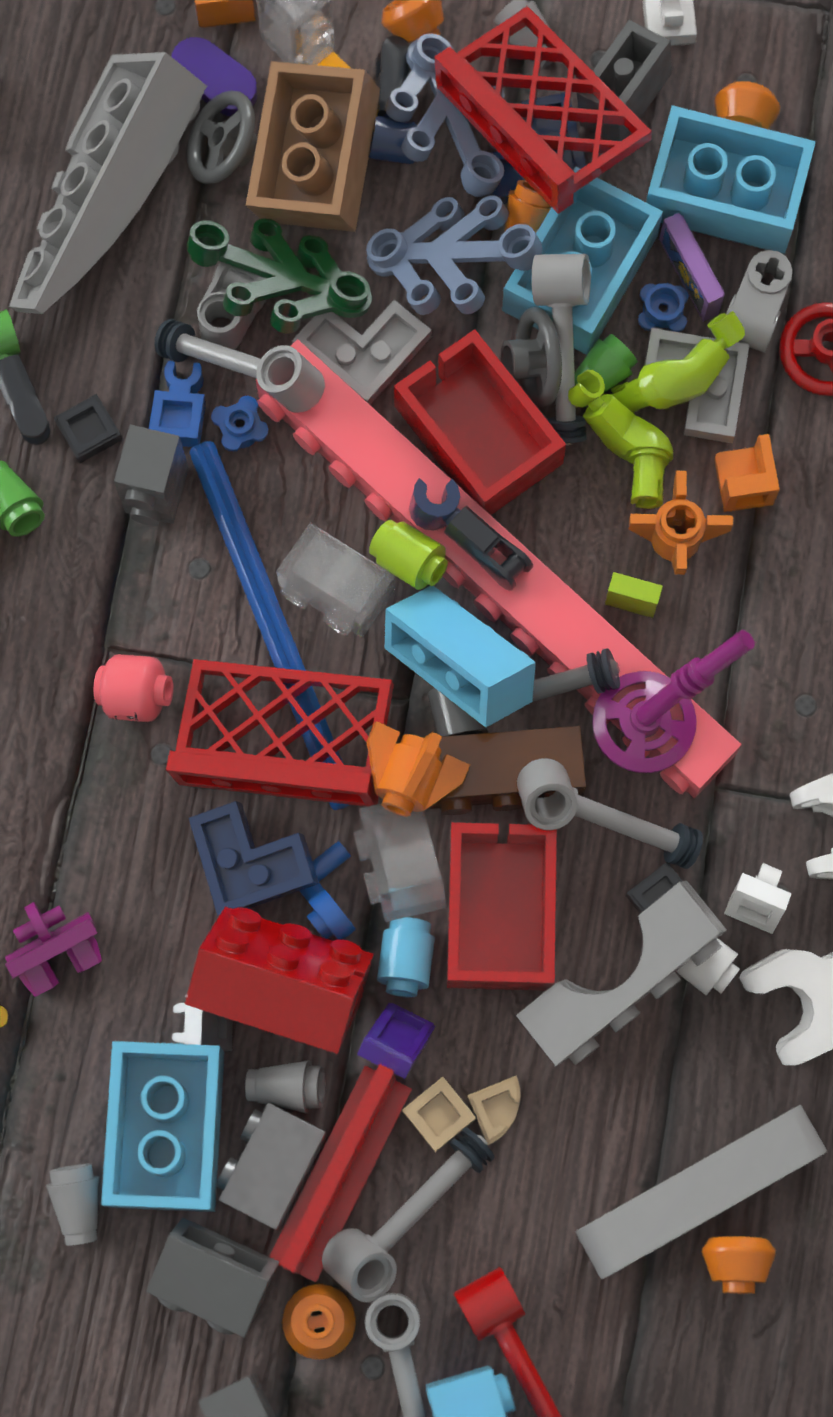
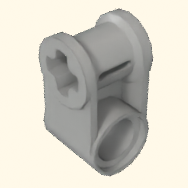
[726,250,792,353]
[197,262,267,349]

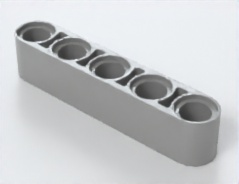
[575,1104,828,1280]

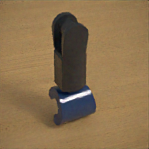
[369,36,419,164]
[409,478,533,591]

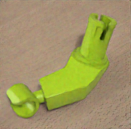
[610,311,745,413]
[568,370,673,509]

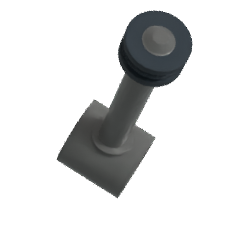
[428,648,620,737]

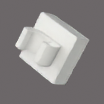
[643,0,697,45]
[724,863,792,934]

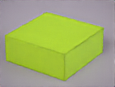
[605,572,663,618]

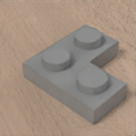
[292,300,432,405]
[645,328,750,443]

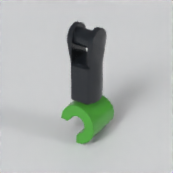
[0,309,51,445]

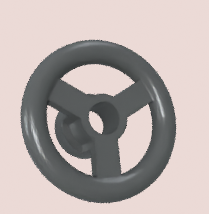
[187,90,257,184]
[501,307,562,407]

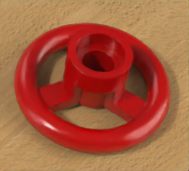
[779,302,833,396]

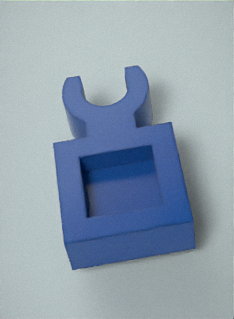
[149,361,206,447]

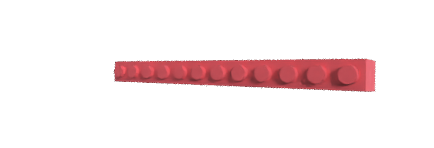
[256,339,742,799]

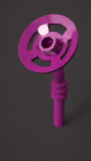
[592,630,755,773]

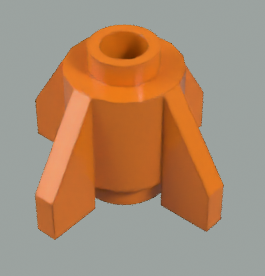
[629,471,733,575]
[367,721,470,817]

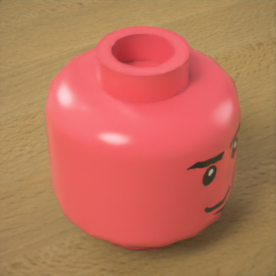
[93,654,173,722]

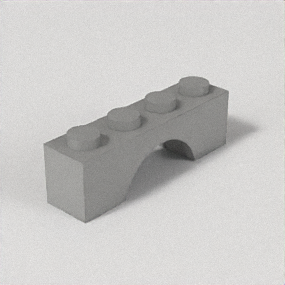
[516,881,727,1066]

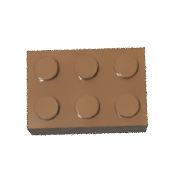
[246,61,380,232]

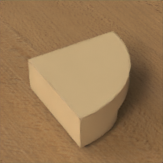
[467,1075,520,1146]

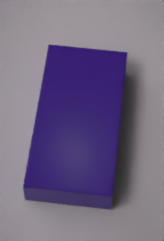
[357,1003,436,1079]

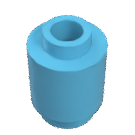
[377,917,435,997]

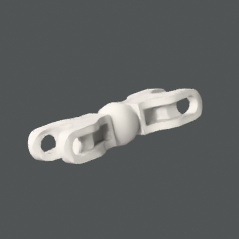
[739,949,833,1065]

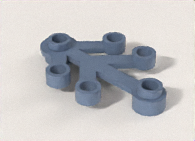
[385,34,504,197]
[366,195,543,315]

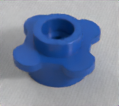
[638,283,689,332]
[211,396,269,451]

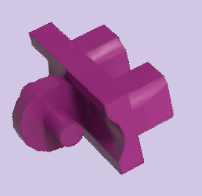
[5,902,102,997]

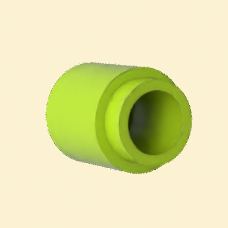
[369,520,448,590]

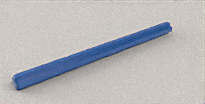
[190,441,350,810]

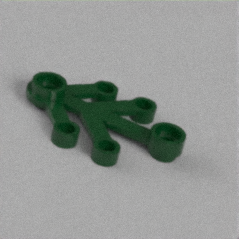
[187,218,372,334]

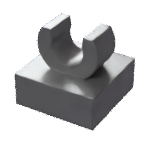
[172,994,233,1051]

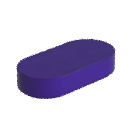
[171,37,257,116]

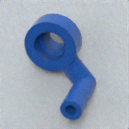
[300,840,356,940]

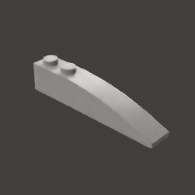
[9,52,207,314]

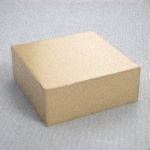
[402,1077,476,1153]

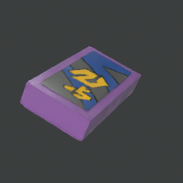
[659,213,725,322]

